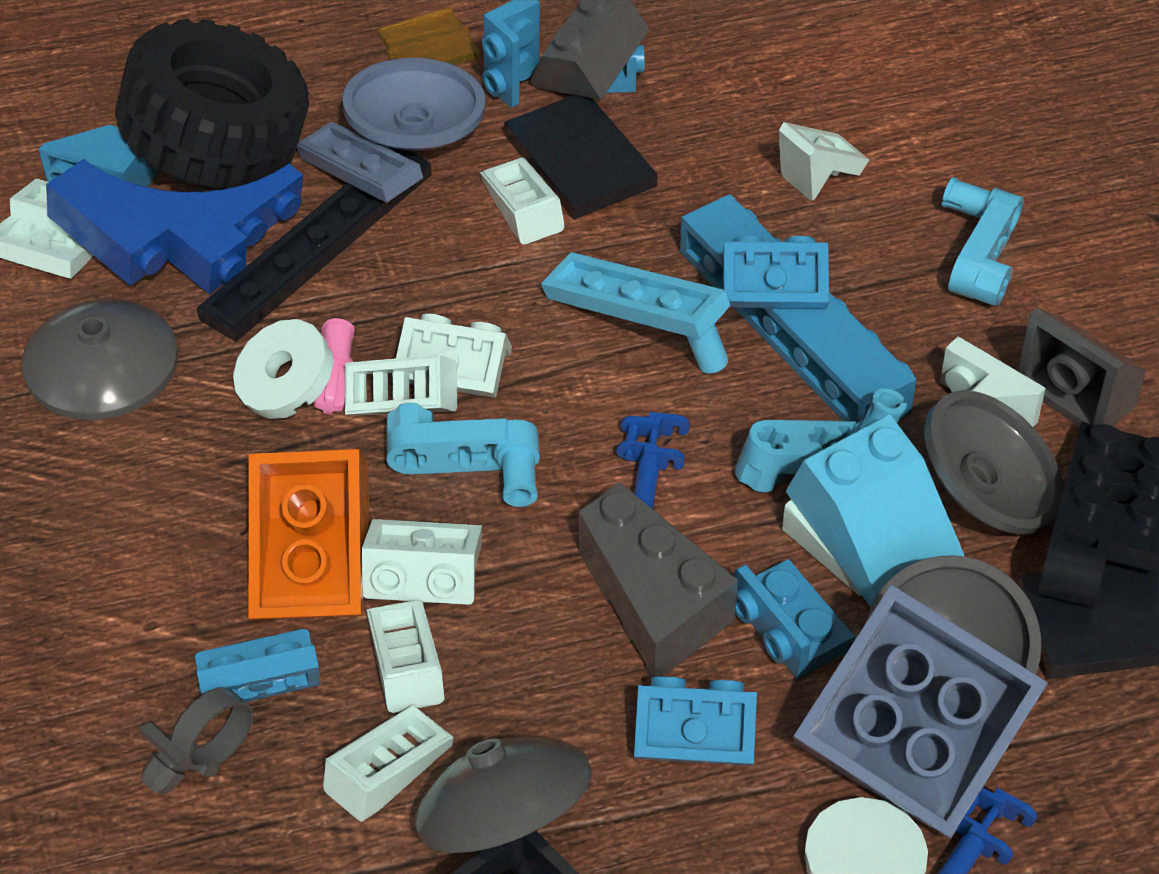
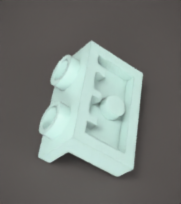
[392,314,512,398]
[362,519,482,605]

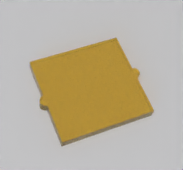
[378,7,480,65]

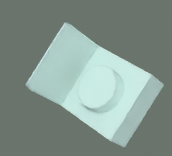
[779,122,869,201]
[940,336,1046,427]

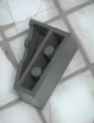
[579,482,738,678]

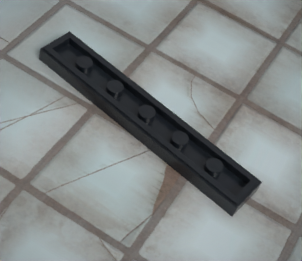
[197,148,432,342]

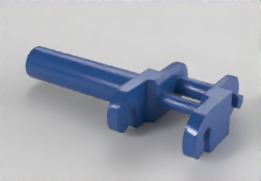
[616,412,690,509]
[938,787,1037,874]

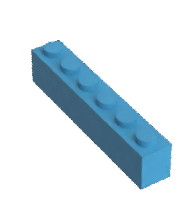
[680,194,917,423]

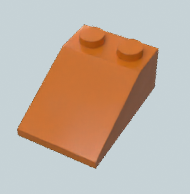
[248,449,369,621]

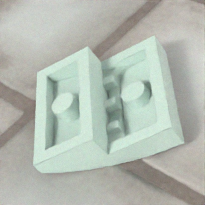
[0,178,93,279]

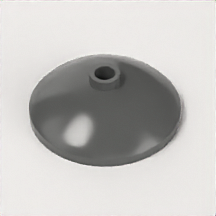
[22,299,178,420]
[924,390,1064,534]
[866,555,1041,675]
[414,736,592,853]

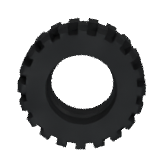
[115,19,310,190]

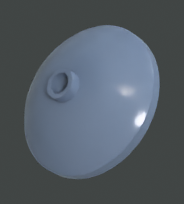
[342,58,485,151]

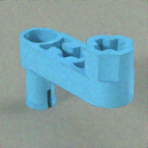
[942,177,1024,307]
[735,388,907,492]
[386,403,540,507]

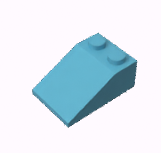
[786,414,965,607]

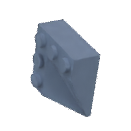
[793,585,1048,839]

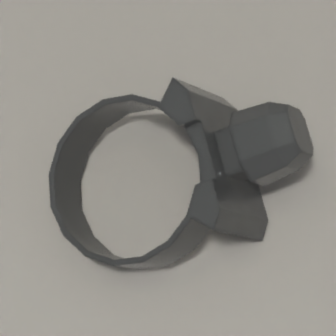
[139,687,254,795]

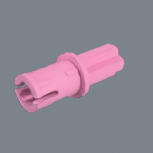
[313,318,355,415]

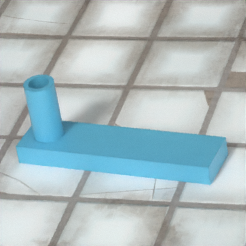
[541,252,731,374]

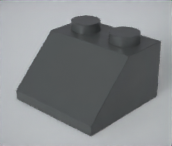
[530,0,650,100]
[1018,307,1146,427]

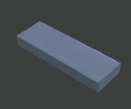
[297,121,423,203]

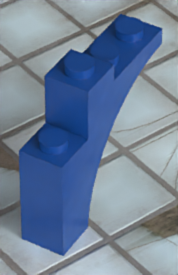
[46,159,303,295]

